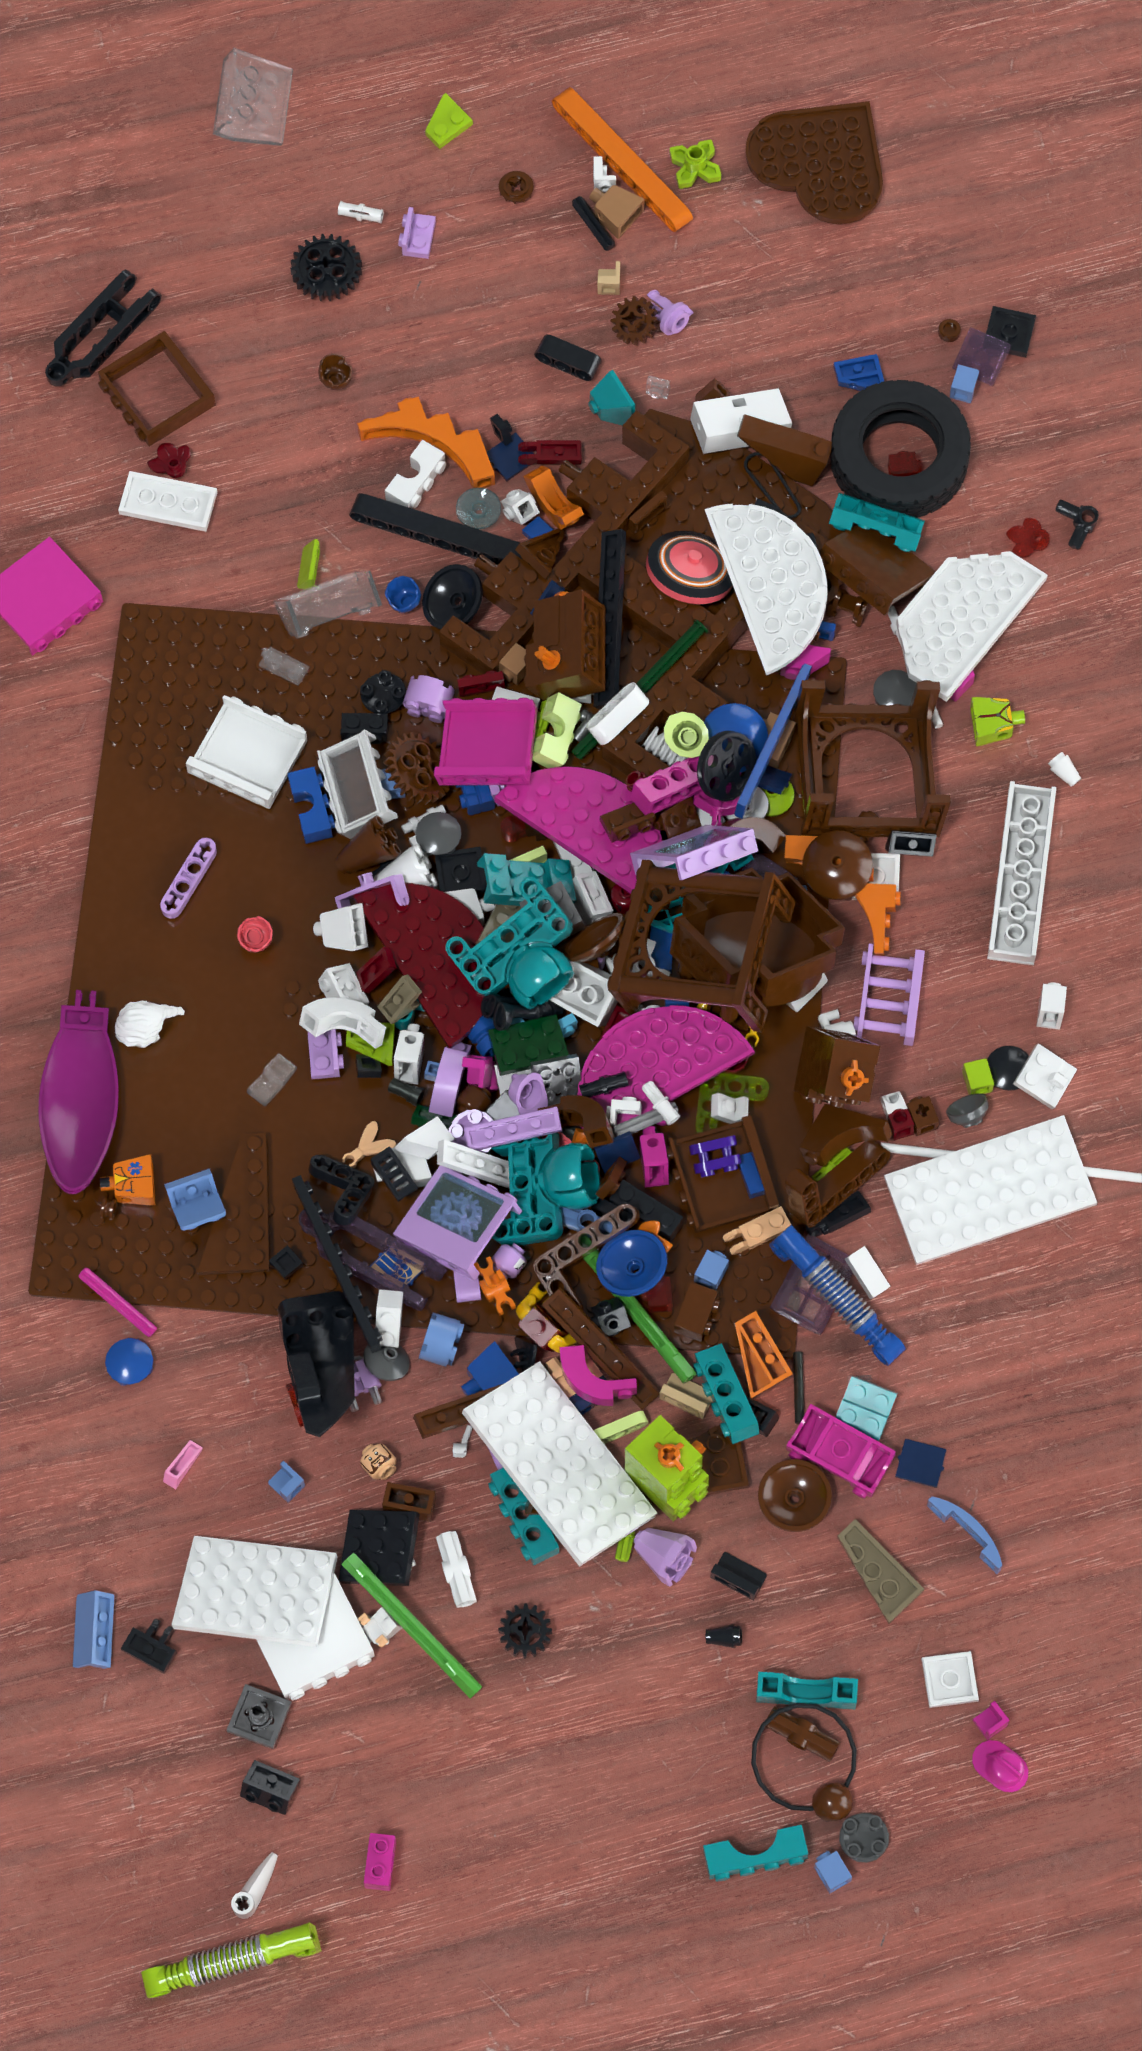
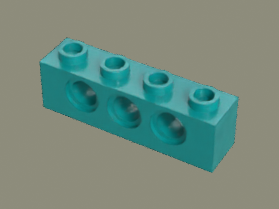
[693,1343,759,1444]
[488,1468,560,1566]

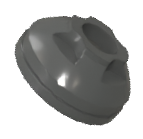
[946,1093,989,1128]

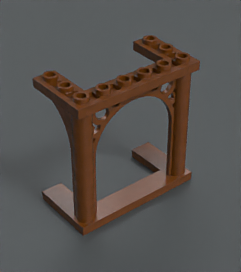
[793,679,951,837]
[607,859,795,1032]

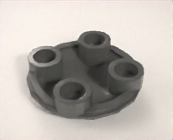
[873,670,916,706]
[415,812,461,855]
[839,1813,889,1863]

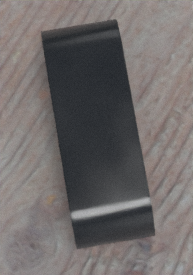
[534,334,602,381]

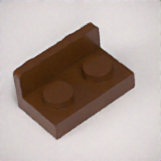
[600,803,656,843]

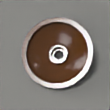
[802,830,873,900]
[563,913,625,962]
[758,1459,832,1532]

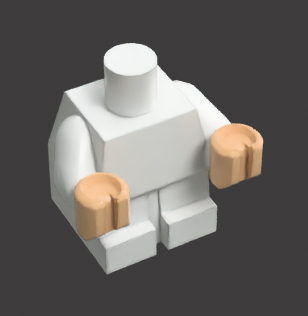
[358,1607,402,1647]

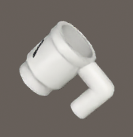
[818,1009,856,1035]

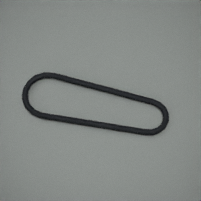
[744,452,801,519]

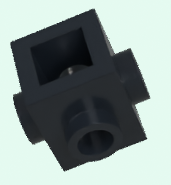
[590,1297,631,1336]

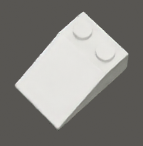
[550,962,618,1027]

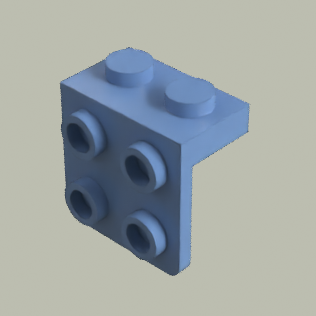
[164,1169,226,1230]

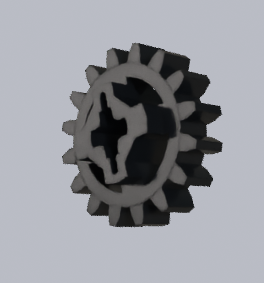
[498,1603,552,1659]

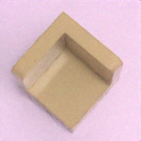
[597,261,620,295]

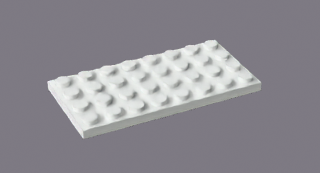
[884,1115,1097,1265]
[462,1361,657,1567]

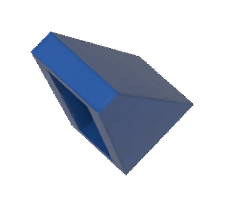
[738,1152,765,1199]

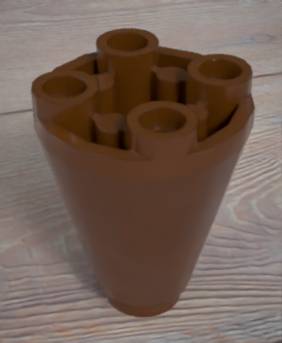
[335,815,401,874]

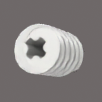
[641,726,688,766]

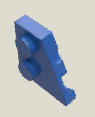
[833,354,884,391]

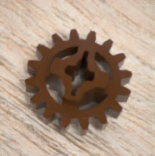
[610,296,659,346]

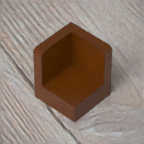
[695,378,730,402]

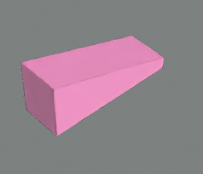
[163,1440,203,1490]

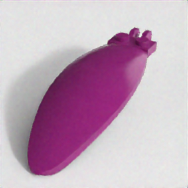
[38,990,118,1194]

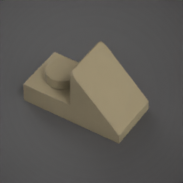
[377,975,422,1024]

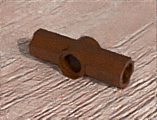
[765,1706,840,1763]

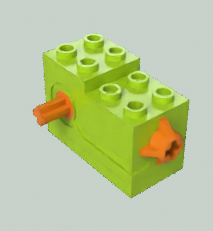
[625,1415,709,1522]

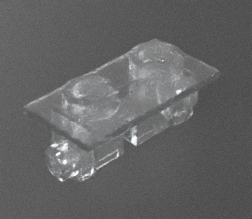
[259,647,310,685]

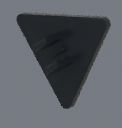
[510,1336,537,1372]

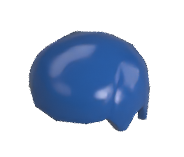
[385,576,421,613]

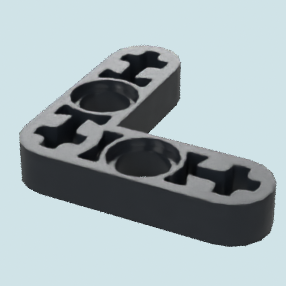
[308,1155,375,1225]

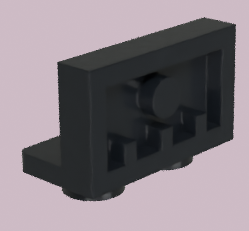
[340,713,388,745]
[240,1760,300,1815]

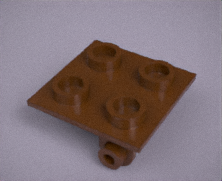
[654,797,701,851]

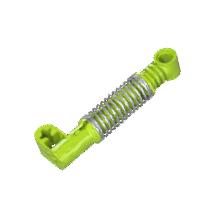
[141,1923,321,1998]

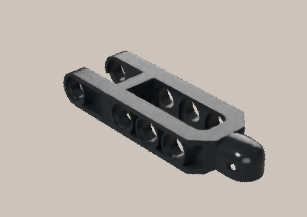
[45,269,162,387]

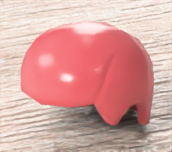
[237,916,273,952]

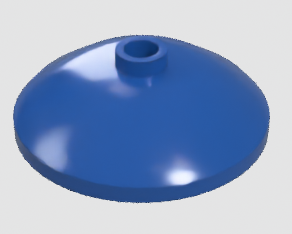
[703,703,768,772]
[596,1230,667,1297]

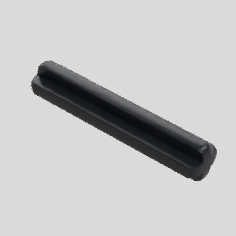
[572,196,615,251]

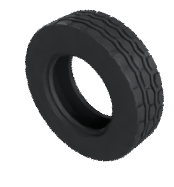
[830,380,971,518]

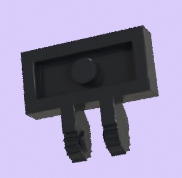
[121,1619,177,1674]

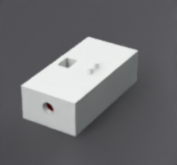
[690,388,792,454]

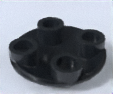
[360,670,406,713]
[987,1046,1029,1091]

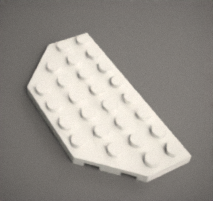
[896,551,1048,702]

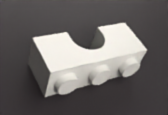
[385,440,446,508]

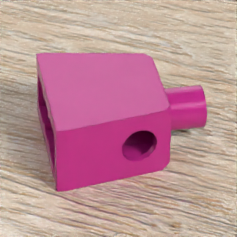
[640,1126,669,1188]

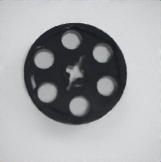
[697,731,756,801]

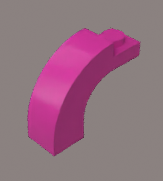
[560,1345,637,1406]

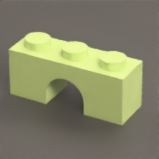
[532,692,582,768]

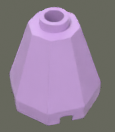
[634,1528,697,1587]

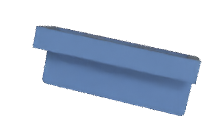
[73,1590,114,1669]

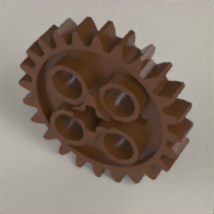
[383,732,450,805]

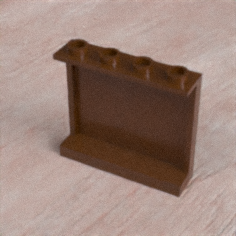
[819,524,935,616]
[666,1115,779,1233]

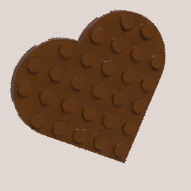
[745,101,883,224]

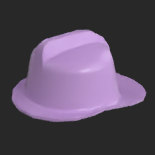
[508,1072,548,1115]

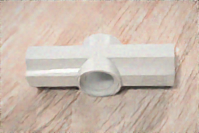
[436,1531,477,1608]

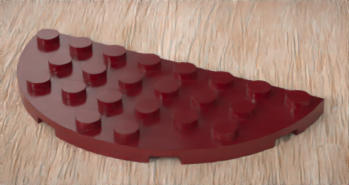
[353,883,491,1048]

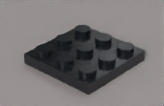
[338,1510,420,1586]

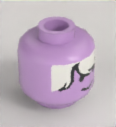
[491,1243,527,1280]

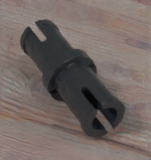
[579,1071,629,1098]

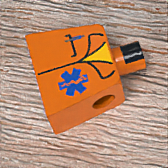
[100,1155,156,1205]

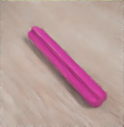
[79,1268,157,1337]

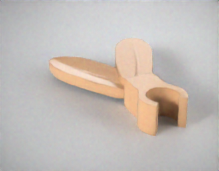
[343,1121,396,1168]

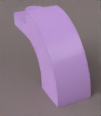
[429,1042,472,1117]

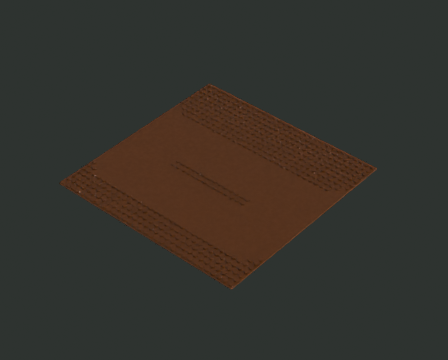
[28,603,846,1359]

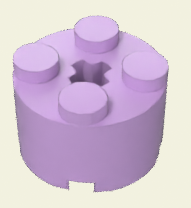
[403,675,455,723]

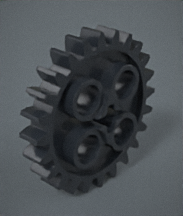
[290,234,362,301]

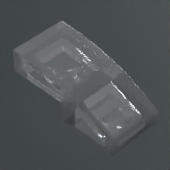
[247,1053,297,1106]

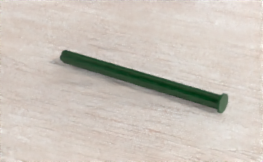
[572,619,708,760]

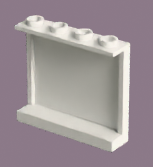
[186,695,307,809]
[256,1573,375,1701]

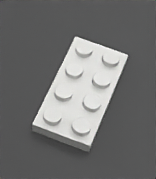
[118,471,217,532]

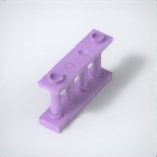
[854,944,925,1046]

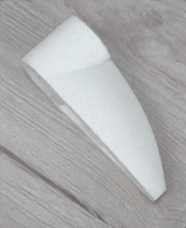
[231,1852,278,1919]

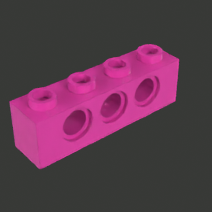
[630,755,715,815]

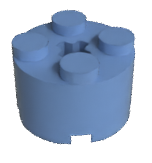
[418,1312,464,1367]

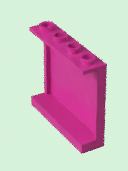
[0,536,103,656]
[434,698,538,785]

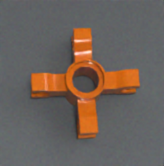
[473,1256,516,1316]

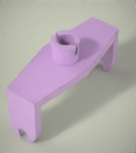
[335,872,409,909]

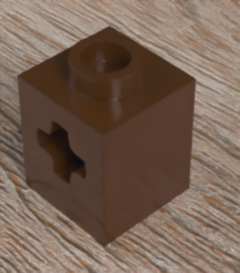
[907,1096,940,1136]

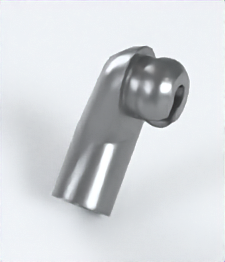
[574,710,594,742]

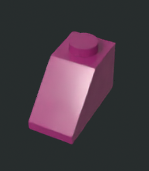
[780,645,831,680]

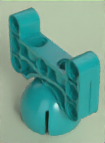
[446,877,574,1009]
[491,1132,600,1246]

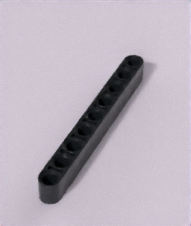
[349,493,530,565]

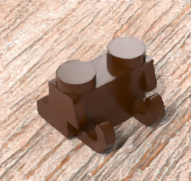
[826,588,869,627]

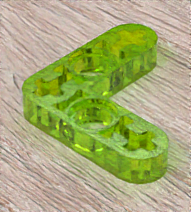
[695,1073,769,1134]

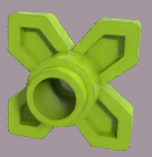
[670,140,721,189]

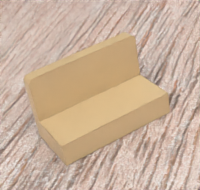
[659,1373,712,1419]

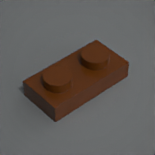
[595,1156,627,1200]

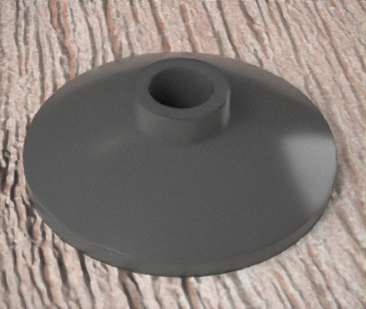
[363,1345,410,1381]

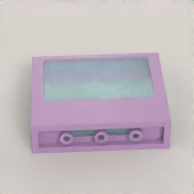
[630,825,758,880]
[393,1166,522,1281]

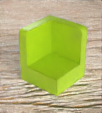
[962,1059,994,1095]

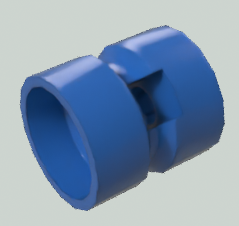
[467,1016,495,1057]

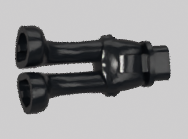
[481,994,564,1031]

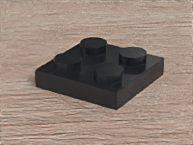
[983,306,1036,358]
[434,847,487,894]

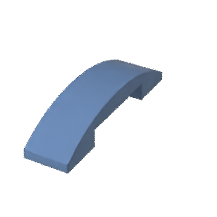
[927,1497,1002,1574]

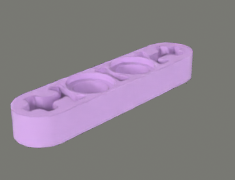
[160,838,217,919]

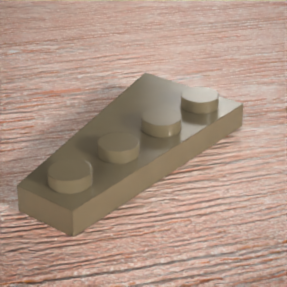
[837,1519,924,1624]

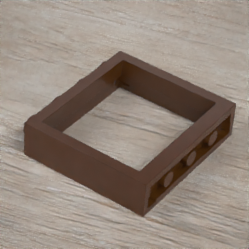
[98,331,216,447]

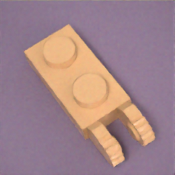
[723,1206,791,1255]

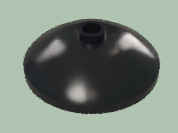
[422,564,483,630]

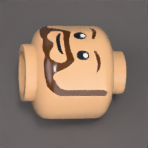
[360,1444,397,1480]

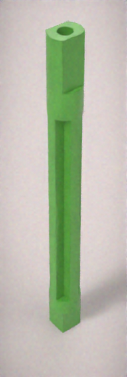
[581,1236,697,1384]
[341,1552,482,1699]

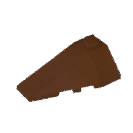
[737,414,832,487]

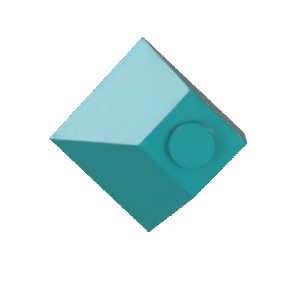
[588,370,635,426]

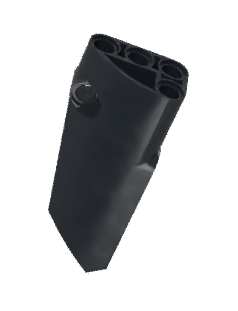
[278,1291,355,1437]

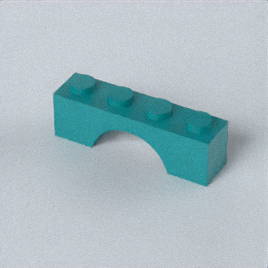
[756,1671,858,1710]
[703,1825,808,1882]

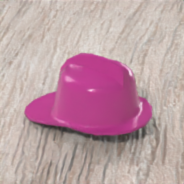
[972,1740,1028,1792]

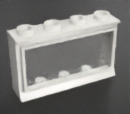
[317,729,398,839]

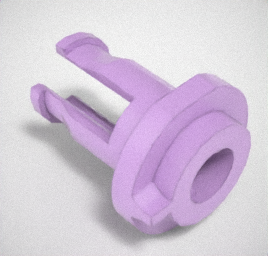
[647,290,693,335]

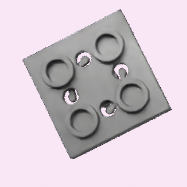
[530,1054,581,1106]
[227,1684,292,1749]

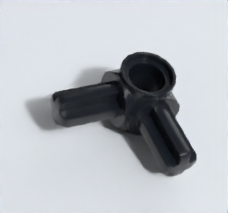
[1055,500,1099,550]

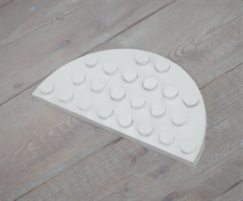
[705,504,828,675]

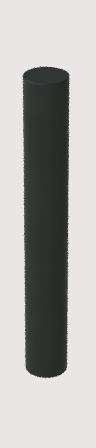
[793,1352,804,1424]

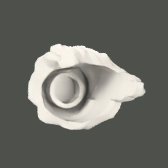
[115,1001,185,1048]

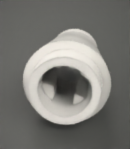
[1048,752,1081,787]

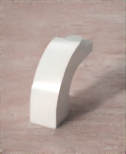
[299,997,386,1049]

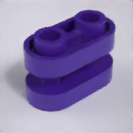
[689,1135,742,1178]

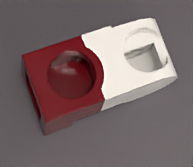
[880,1091,914,1141]

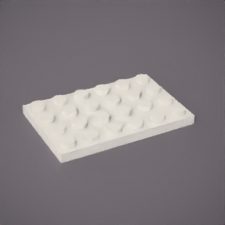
[172,1536,338,1647]

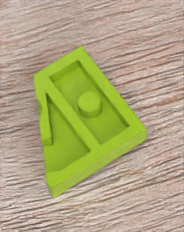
[425,93,473,149]
[346,1023,395,1066]

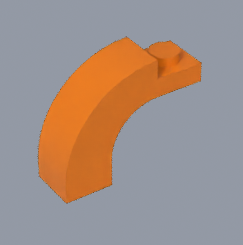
[523,466,584,530]

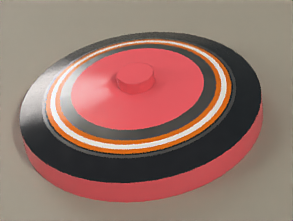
[646,531,733,604]

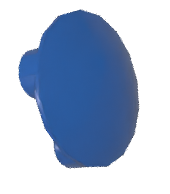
[105,1338,153,1386]

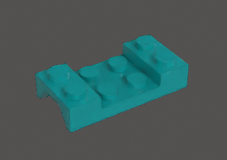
[829,493,925,552]
[477,853,577,906]

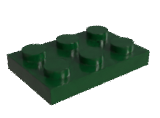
[487,1015,569,1076]

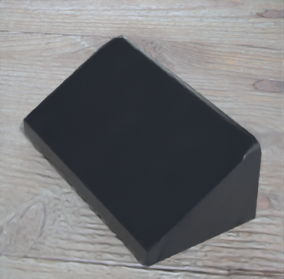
[885,830,937,857]

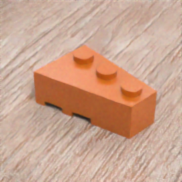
[735,1311,793,1398]

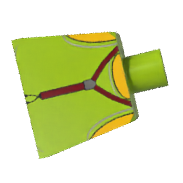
[970,697,1025,746]

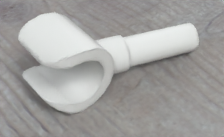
[453,1425,473,1458]

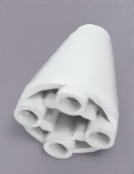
[374,844,438,888]

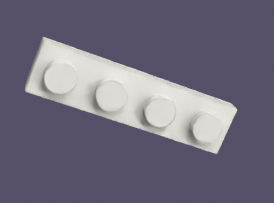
[437,1139,510,1189]

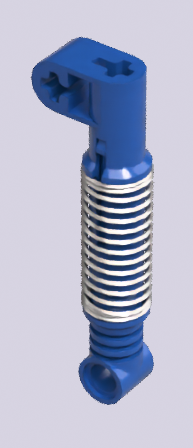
[769,1225,906,1366]

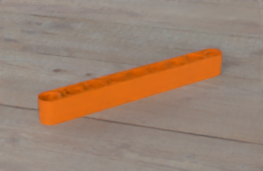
[552,87,693,232]

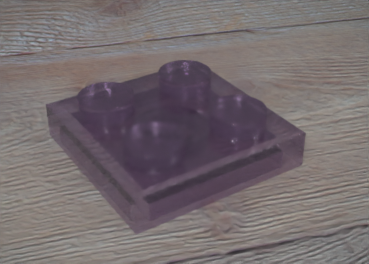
[952,327,1011,387]

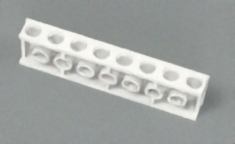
[987,781,1056,965]

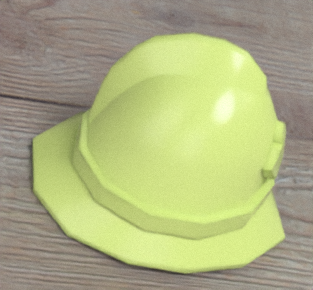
[664,712,709,758]

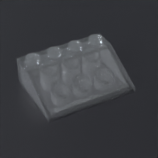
[213,48,293,146]

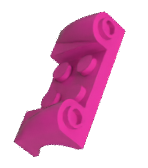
[786,1404,896,1499]

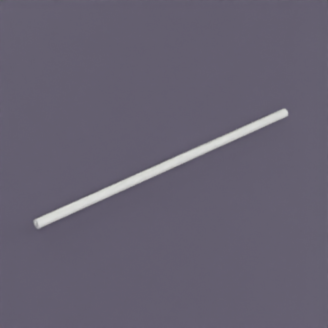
[881,1142,1142,1183]

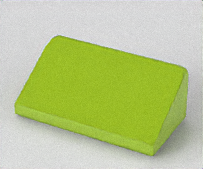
[297,539,320,590]

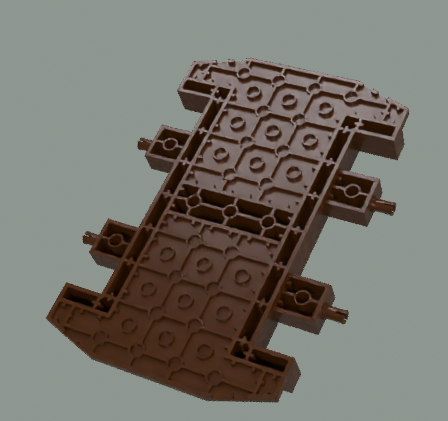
[426,409,846,784]

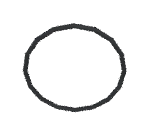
[751,1703,857,1811]

